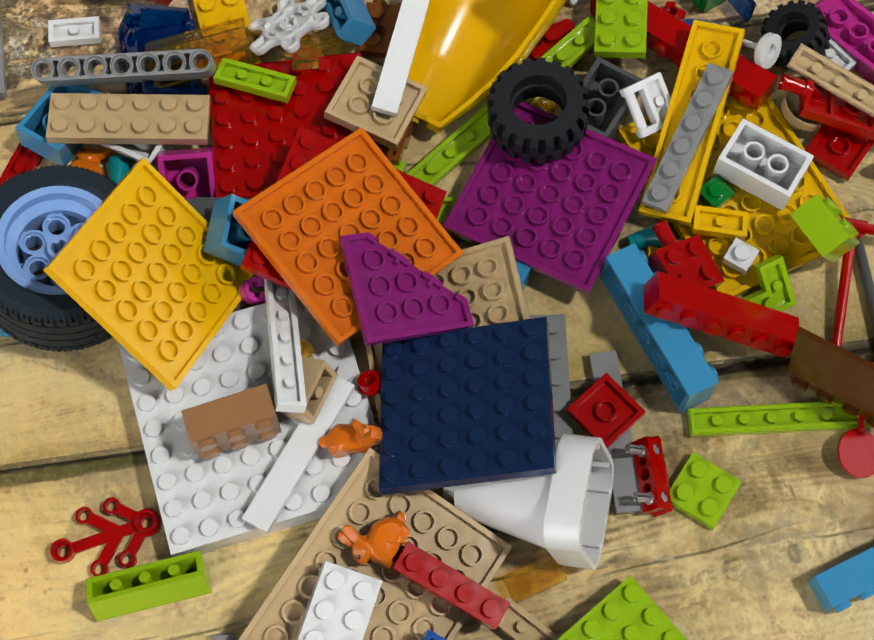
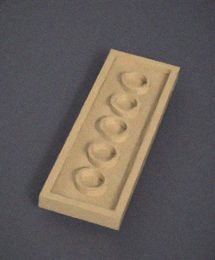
[46,93,211,145]

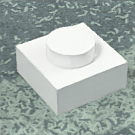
[722,237,760,275]

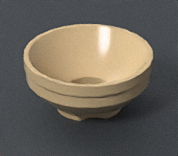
[781,92,822,131]

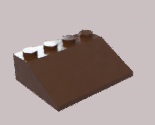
[788,327,874,428]

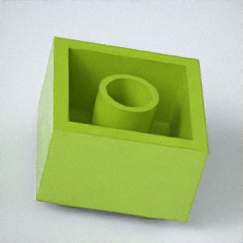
[790,194,860,263]

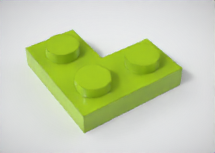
[741,254,796,311]

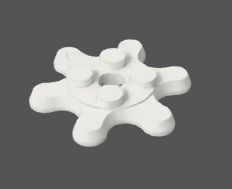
[248,0,330,56]

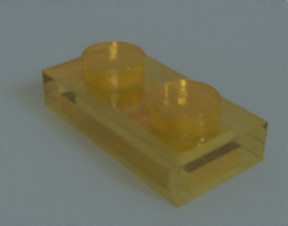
[502,555,568,604]

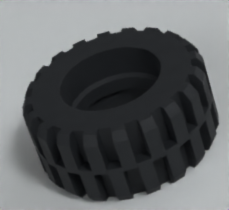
[487,58,590,164]

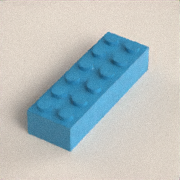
[600,243,719,414]

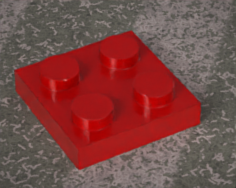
[805,124,874,182]
[566,373,646,449]

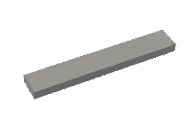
[588,350,643,515]

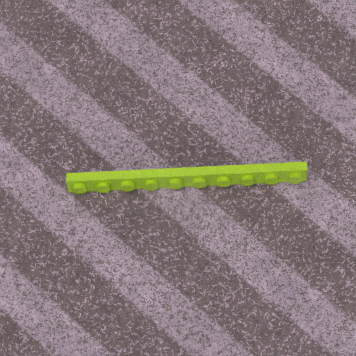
[406,16,595,186]

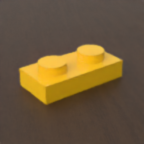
[691,205,749,241]

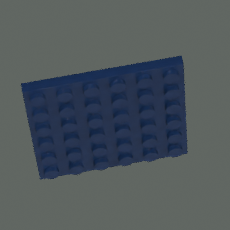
[379,317,557,495]

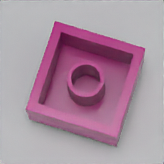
[157,147,216,200]

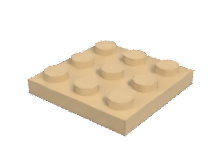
[324,55,428,151]

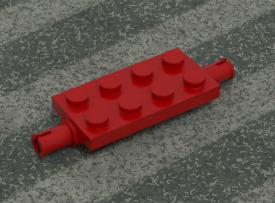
[778,73,874,140]

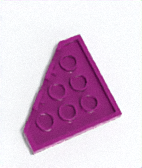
[339,232,474,346]

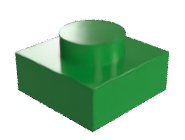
[699,175,735,208]

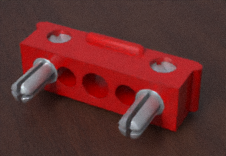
[625,435,673,517]

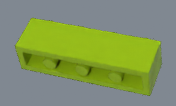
[86,550,212,622]

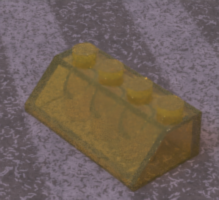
[144,17,255,89]

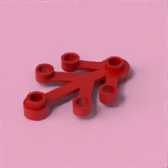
[50,497,162,576]

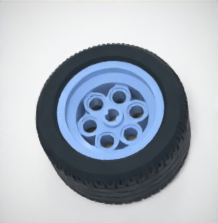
[0,165,117,352]

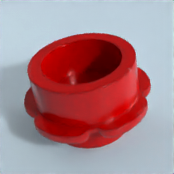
[357,370,381,396]

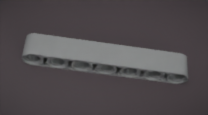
[31,49,217,87]

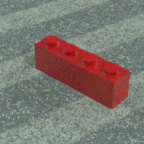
[390,542,510,629]

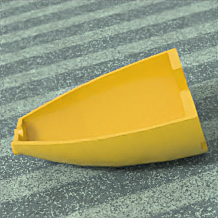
[408,0,567,134]

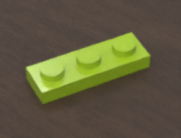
[213,57,297,103]

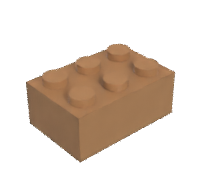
[181,384,282,459]

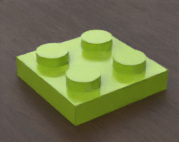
[670,452,742,530]

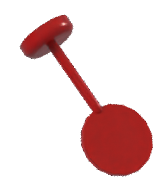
[837,362,874,478]

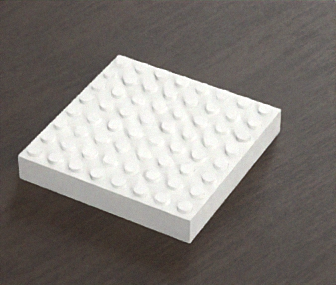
[119,294,380,557]

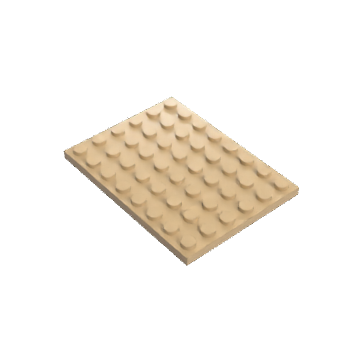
[238,448,513,640]

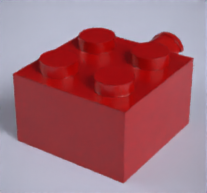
[648,220,725,290]

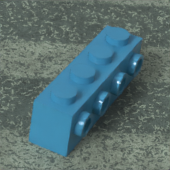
[325,0,376,46]

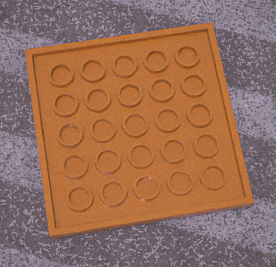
[232,127,464,347]

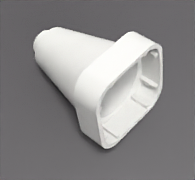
[443,434,614,570]

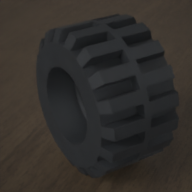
[760,0,830,71]

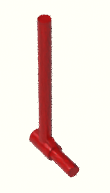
[831,216,874,347]

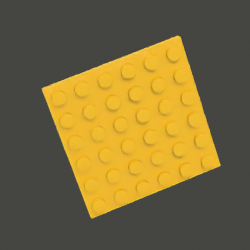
[43,157,258,391]

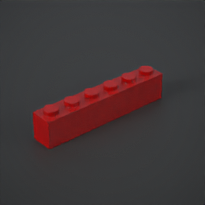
[643,271,800,358]

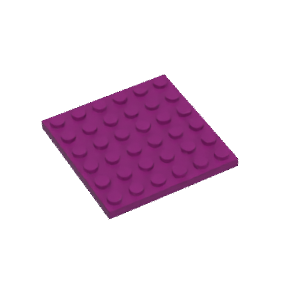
[443,101,657,296]

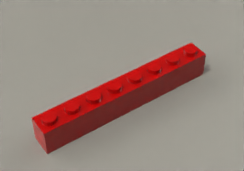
[590,0,778,112]

